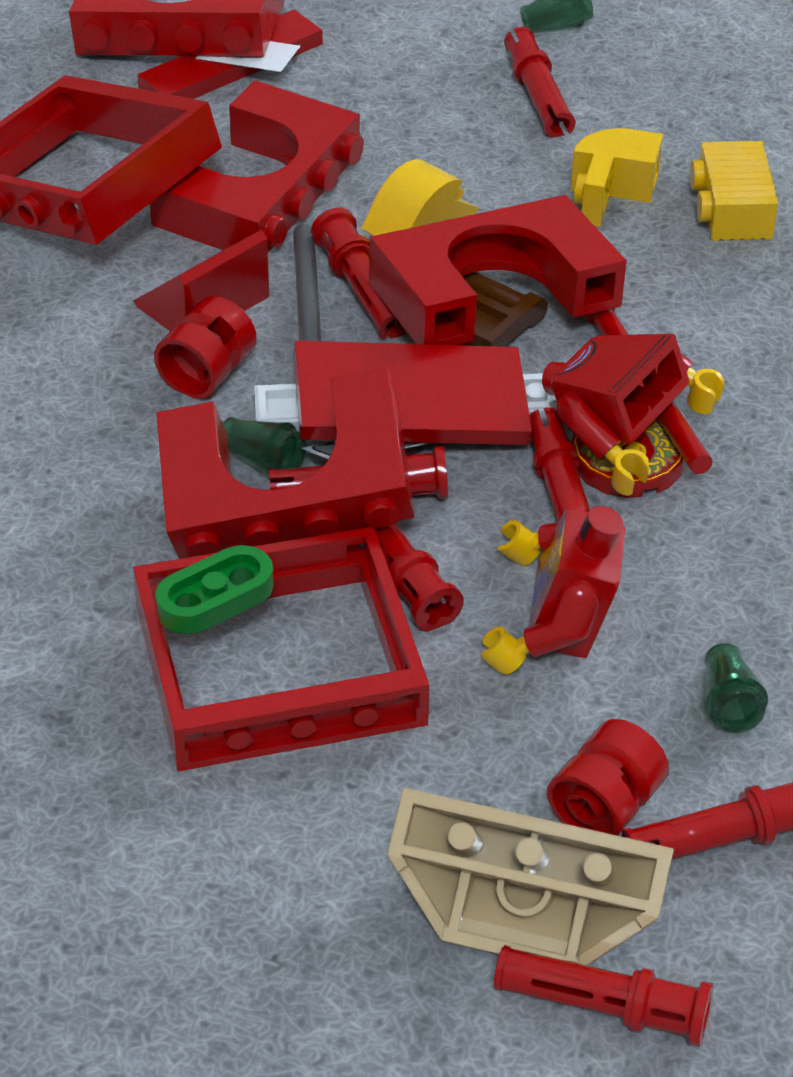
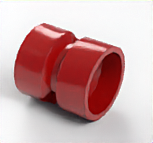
[154,296,257,399]
[547,719,669,836]

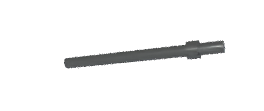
[293,224,322,341]

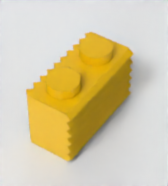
[690,141,778,241]

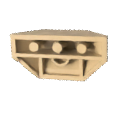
[387,787,674,966]

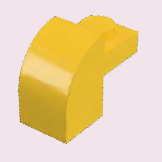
[570,128,663,227]
[361,159,479,236]

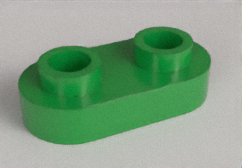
[155,545,273,634]

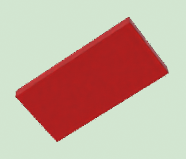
[293,341,532,445]

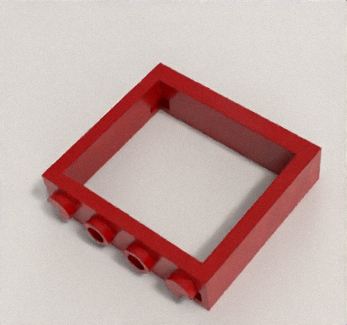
[0,75,222,245]
[133,526,430,772]

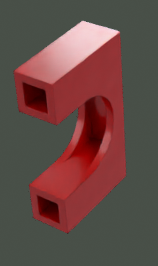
[69,0,284,57]
[150,80,364,252]
[369,195,627,345]
[156,367,415,559]

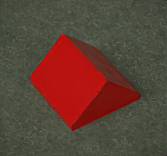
[133,229,269,331]

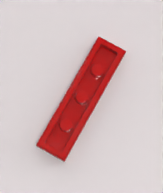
[137,9,323,99]

